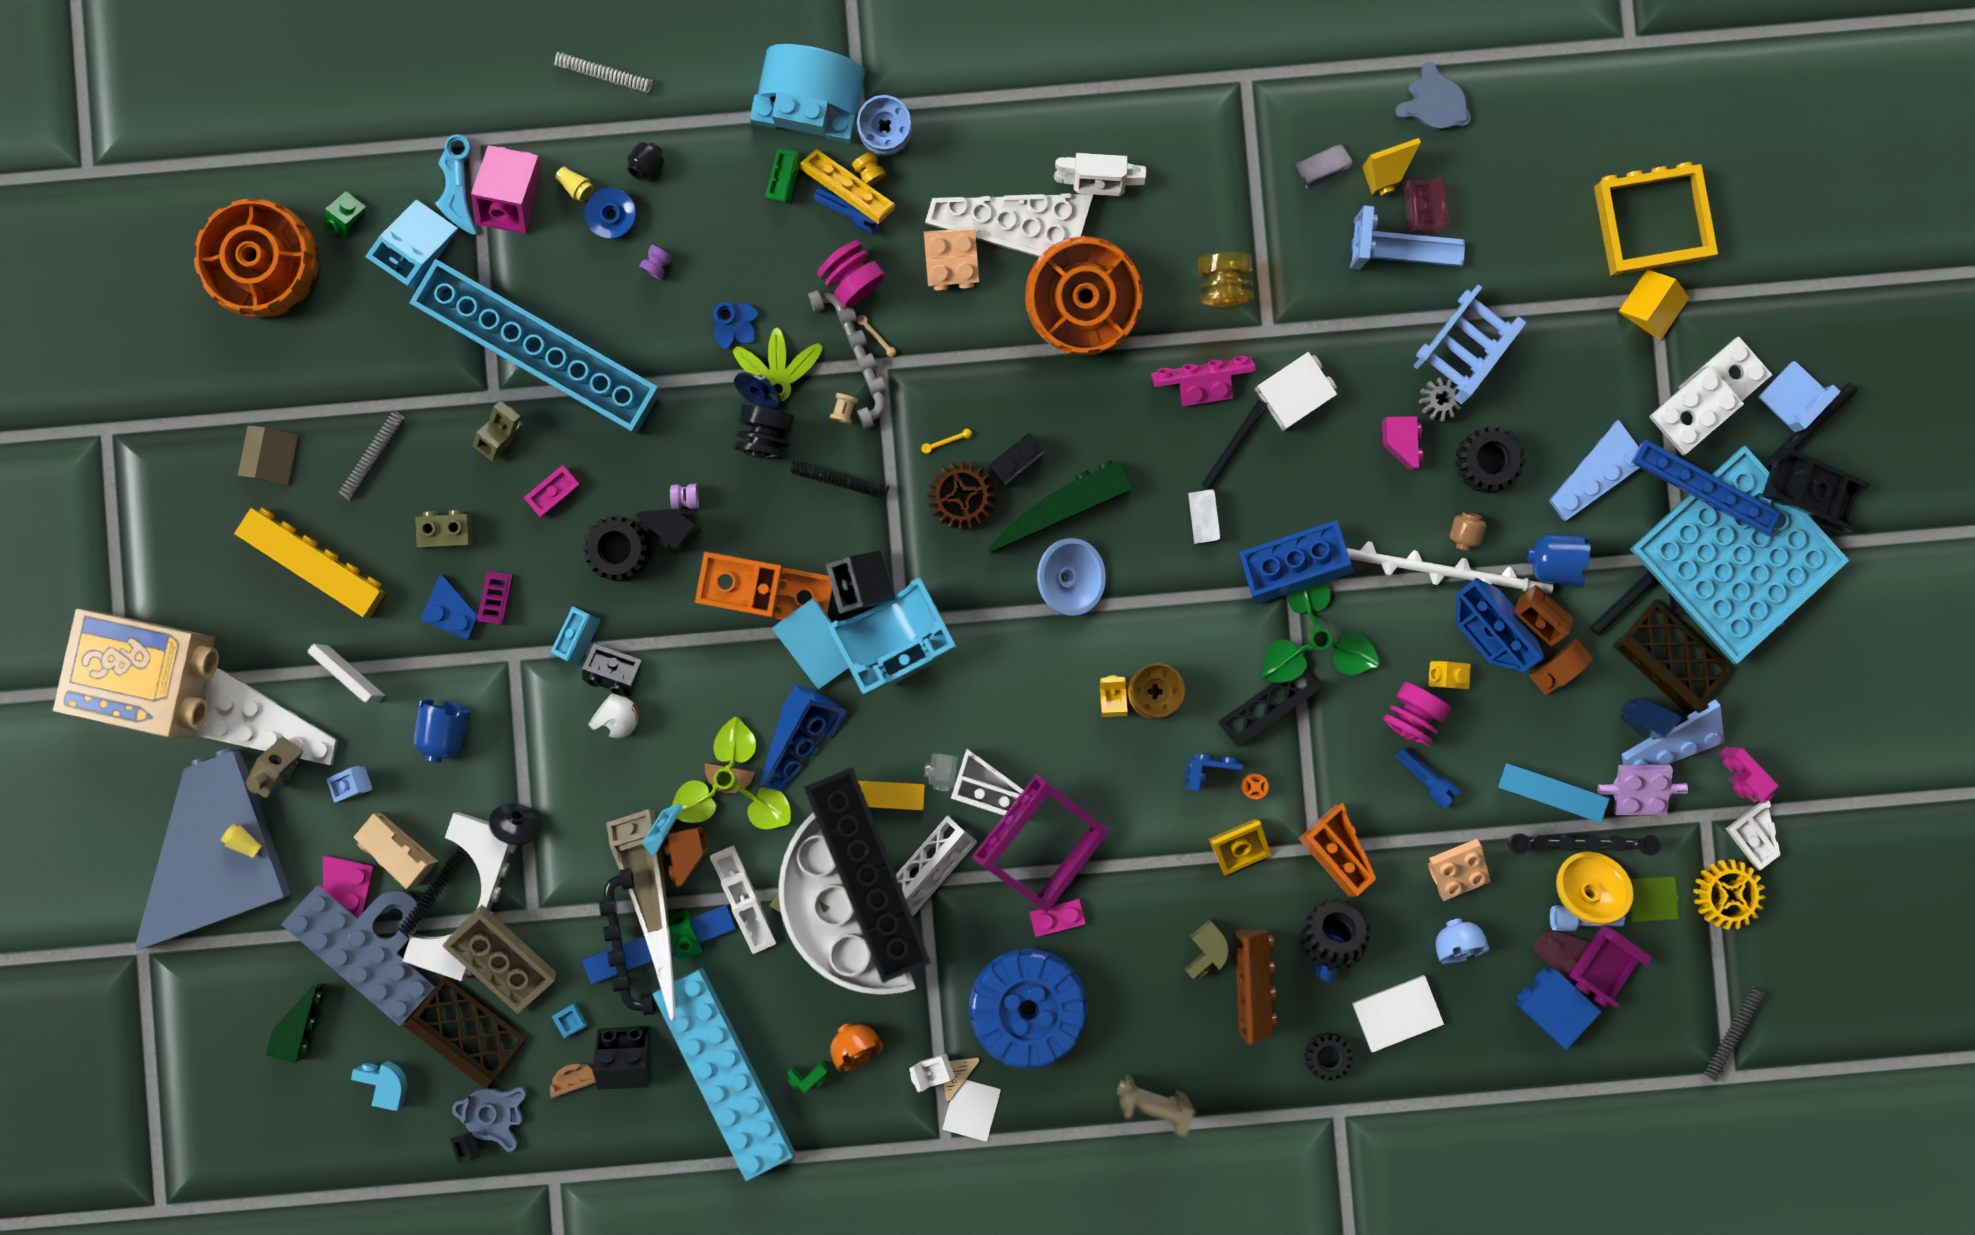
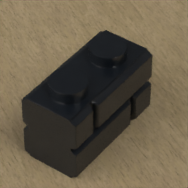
[989,433,1045,487]

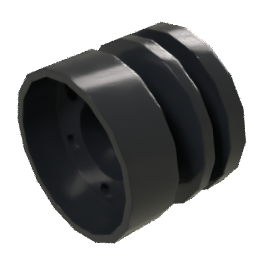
[733,405,794,460]

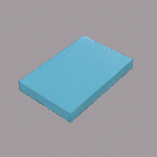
[772,597,849,689]

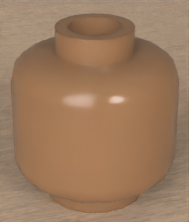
[1450,511,1486,551]

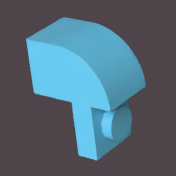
[351,1061,407,1111]

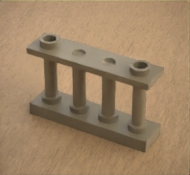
[1116,1074,1194,1137]

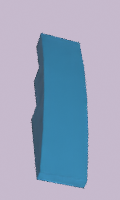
[1498,763,1610,823]

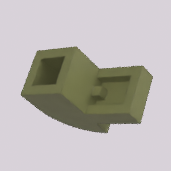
[473,401,522,462]
[1184,920,1228,979]

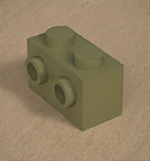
[415,510,474,549]

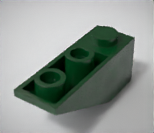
[265,983,324,1063]

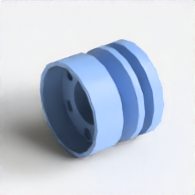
[857,95,912,156]

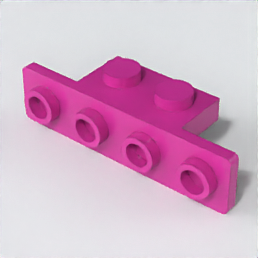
[1151,356,1256,406]

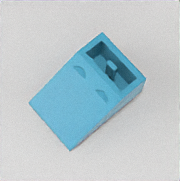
[365,200,458,291]

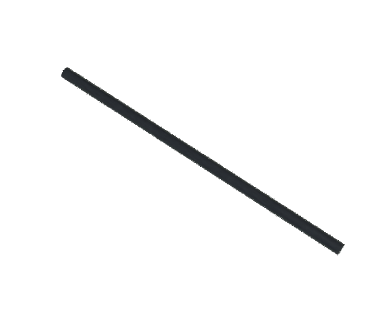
[1590,383,1857,636]

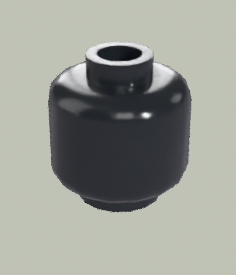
[626,142,664,181]

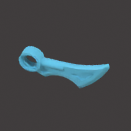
[435,134,477,235]

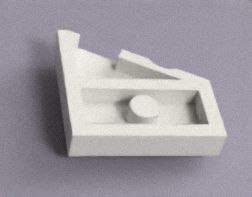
[1725,801,1780,870]

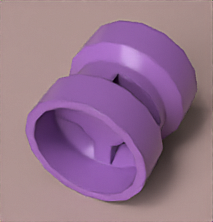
[639,245,674,280]

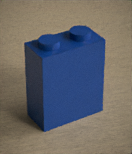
[1515,966,1601,1050]

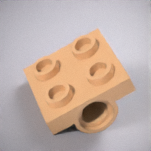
[1428,839,1491,901]

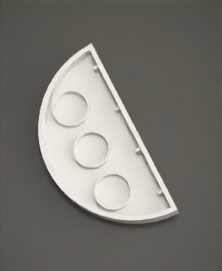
[779,812,916,994]

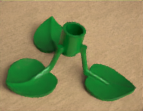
[1262,582,1379,682]

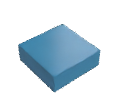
[551,1003,588,1039]

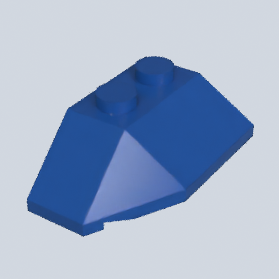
[1456,578,1544,672]

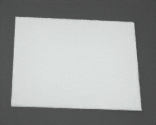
[942,1080,1001,1142]

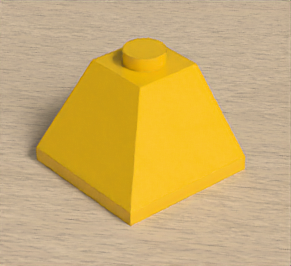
[1362,138,1421,196]

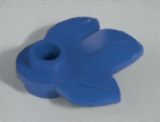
[713,302,758,350]

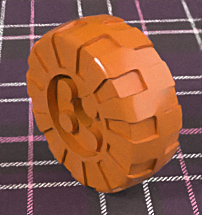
[194,198,319,318]
[1025,236,1143,355]

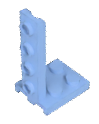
[1350,206,1465,270]

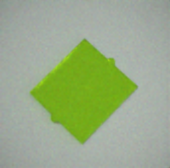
[1630,876,1679,922]

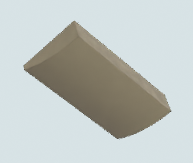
[442,904,556,1014]

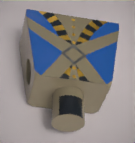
[246,736,304,798]

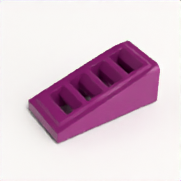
[477,571,513,625]

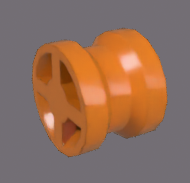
[1241,773,1269,800]

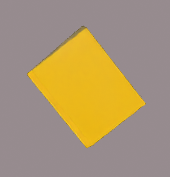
[1618,269,1689,340]
[1208,819,1271,876]

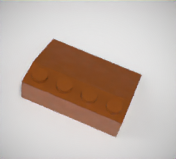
[1235,929,1277,1044]

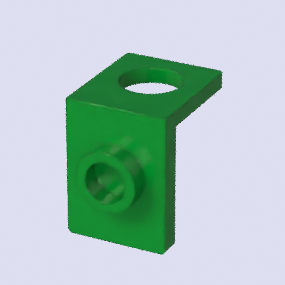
[668,909,703,961]

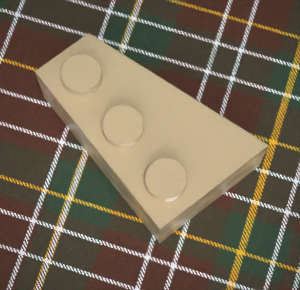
[354,812,439,889]

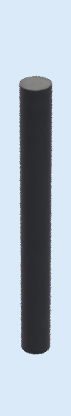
[1201,400,1267,490]

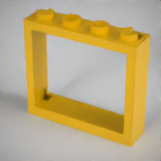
[1594,162,1718,276]

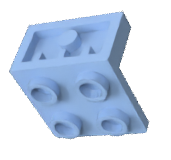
[1759,361,1841,432]

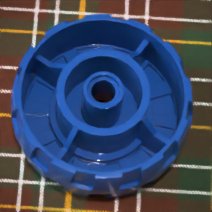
[969,948,1088,1069]

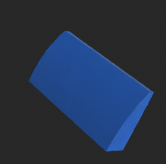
[1239,520,1354,604]

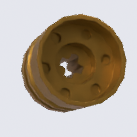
[1126,663,1185,720]

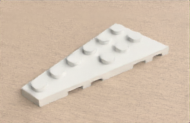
[925,193,1093,258]
[193,668,339,765]

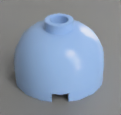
[1435,919,1490,964]

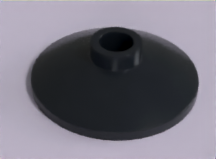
[489,803,541,845]

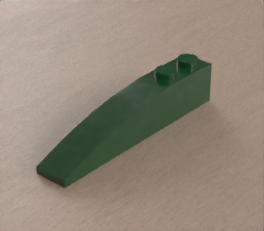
[988,460,1131,553]

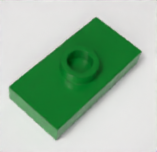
[765,148,803,204]

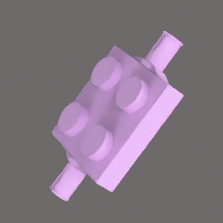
[1597,765,1688,815]

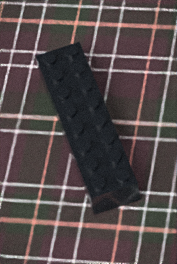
[804,767,931,984]

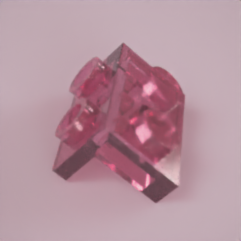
[1403,177,1448,233]

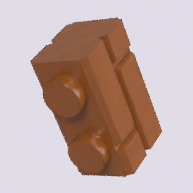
[1513,585,1573,647]

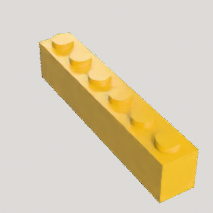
[234,507,387,618]

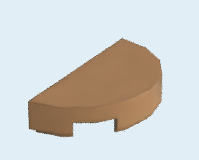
[705,763,756,793]
[550,1063,596,1098]

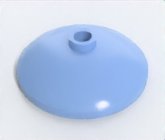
[1037,538,1106,616]

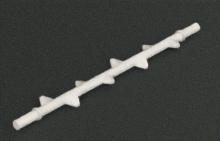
[1347,542,1553,594]

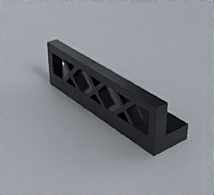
[1218,669,1322,747]

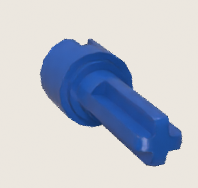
[814,187,881,235]
[1395,747,1461,810]

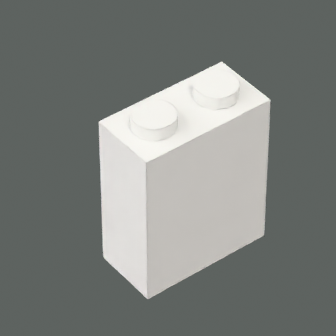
[1255,352,1337,431]

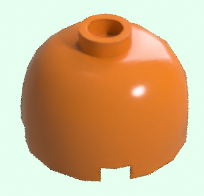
[830,1023,883,1072]

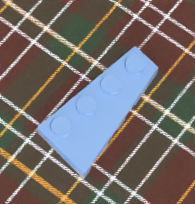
[1549,420,1640,521]
[1622,699,1725,765]

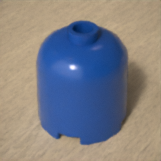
[1527,534,1590,588]
[413,699,471,763]

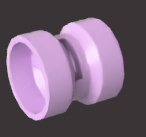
[670,484,699,510]

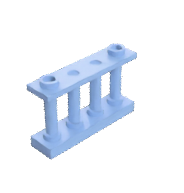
[1413,285,1526,404]

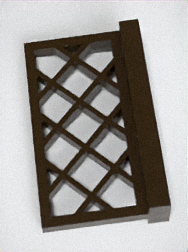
[1612,599,1732,715]
[404,976,527,1089]

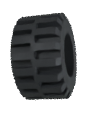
[1455,426,1526,493]
[582,516,651,581]
[1301,899,1371,972]

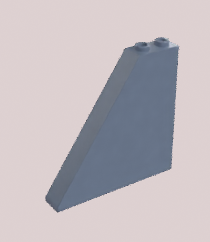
[135,748,291,950]

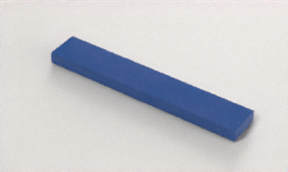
[1631,439,1782,536]
[582,904,736,984]

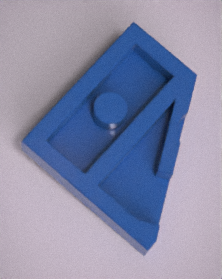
[421,575,478,640]

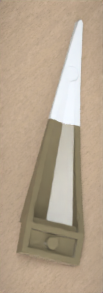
[606,809,676,1020]

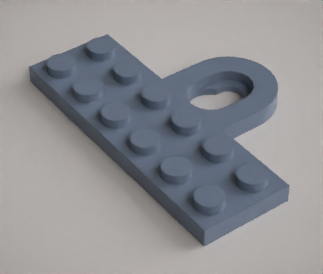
[281,884,436,1026]

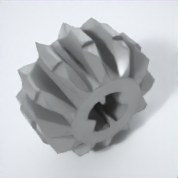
[1418,378,1462,422]

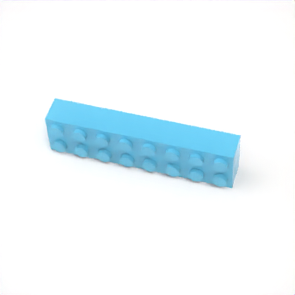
[652,967,795,1181]

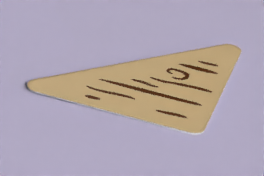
[944,1058,979,1101]

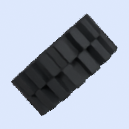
[1304,1033,1354,1082]

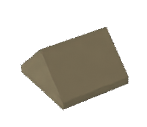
[238,426,299,485]

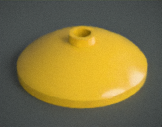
[1556,852,1633,925]

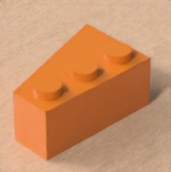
[1298,803,1376,897]

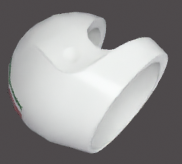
[588,693,639,738]

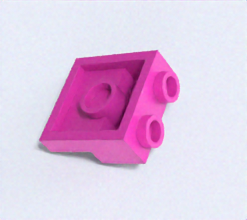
[1719,747,1778,804]

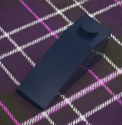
[1619,698,1682,738]

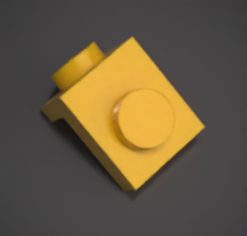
[1429,661,1471,689]
[1100,675,1128,717]

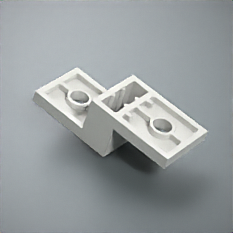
[1649,336,1772,455]

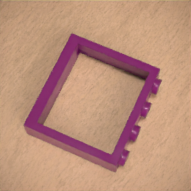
[972,774,1110,913]

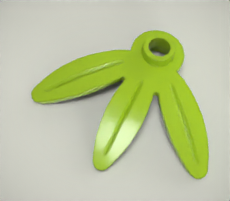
[733,328,822,402]

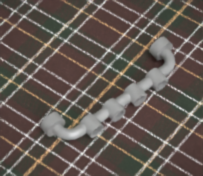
[807,290,887,430]

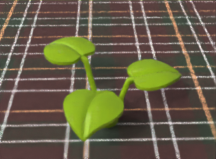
[671,717,791,830]

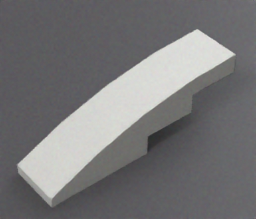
[710,845,776,954]

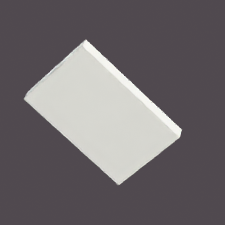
[308,644,385,702]
[1352,975,1444,1052]

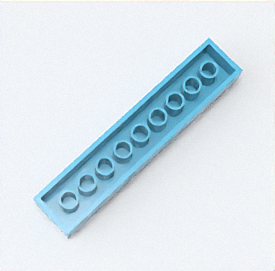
[409,259,662,434]

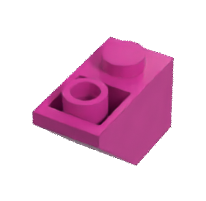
[1382,416,1423,470]

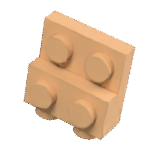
[924,228,979,290]

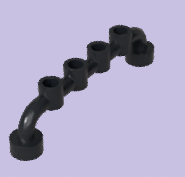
[1508,833,1661,856]
[599,868,656,1016]

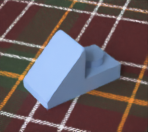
[326,766,372,803]

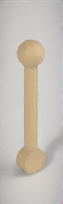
[857,315,896,357]

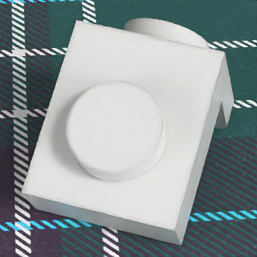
[910,1054,955,1092]

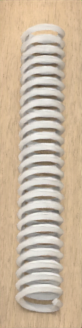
[554,52,653,94]

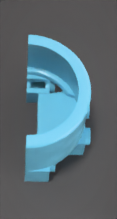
[750,44,866,144]
[828,578,957,696]

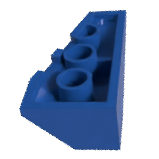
[759,684,848,791]

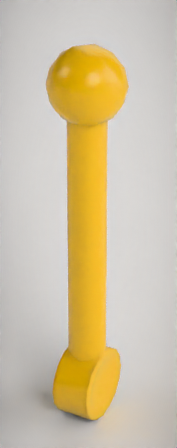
[922,429,972,454]

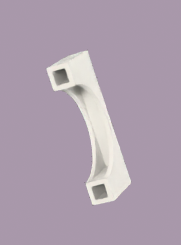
[403,812,517,981]

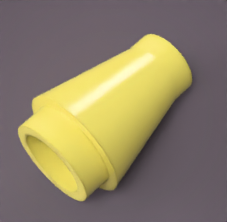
[555,167,594,202]
[220,824,262,858]

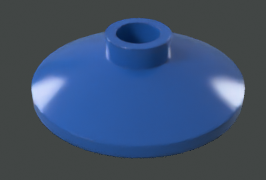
[584,188,636,239]

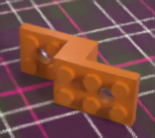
[695,552,833,620]

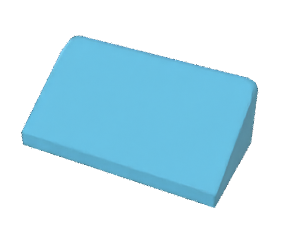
[551,606,600,665]
[642,804,683,856]

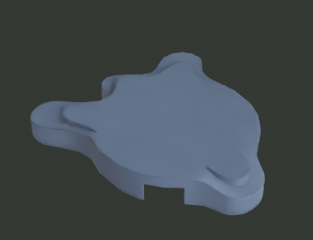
[1395,61,1471,130]
[452,1086,527,1152]

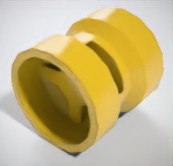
[852,151,886,186]

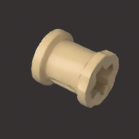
[829,393,858,424]

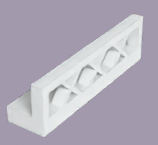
[896,815,977,916]

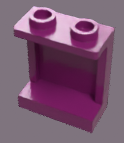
[1569,925,1652,1009]

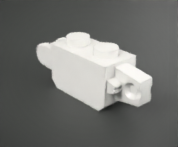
[1054,153,1146,196]

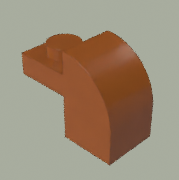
[1529,638,1593,695]

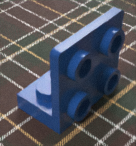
[1184,753,1244,791]

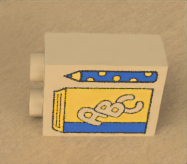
[53,609,219,738]

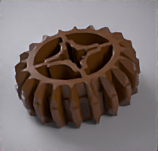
[927,461,996,530]

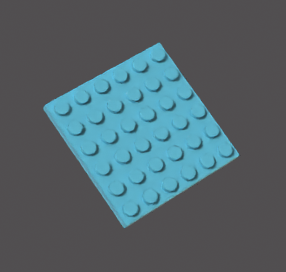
[1630,446,1850,664]

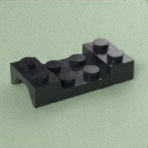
[1762,448,1870,532]

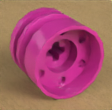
[817,240,886,308]
[1383,682,1452,747]

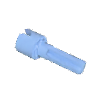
[1550,905,1625,931]

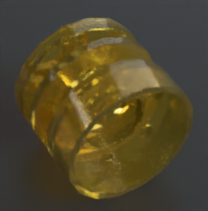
[1197,252,1253,307]

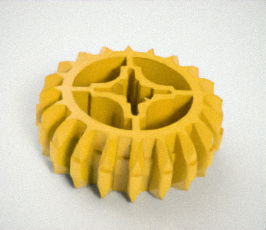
[1693,859,1766,930]

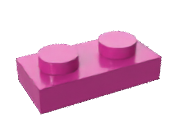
[524,465,581,518]
[1029,898,1085,937]

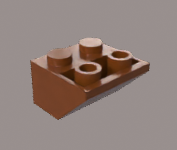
[664,826,709,886]

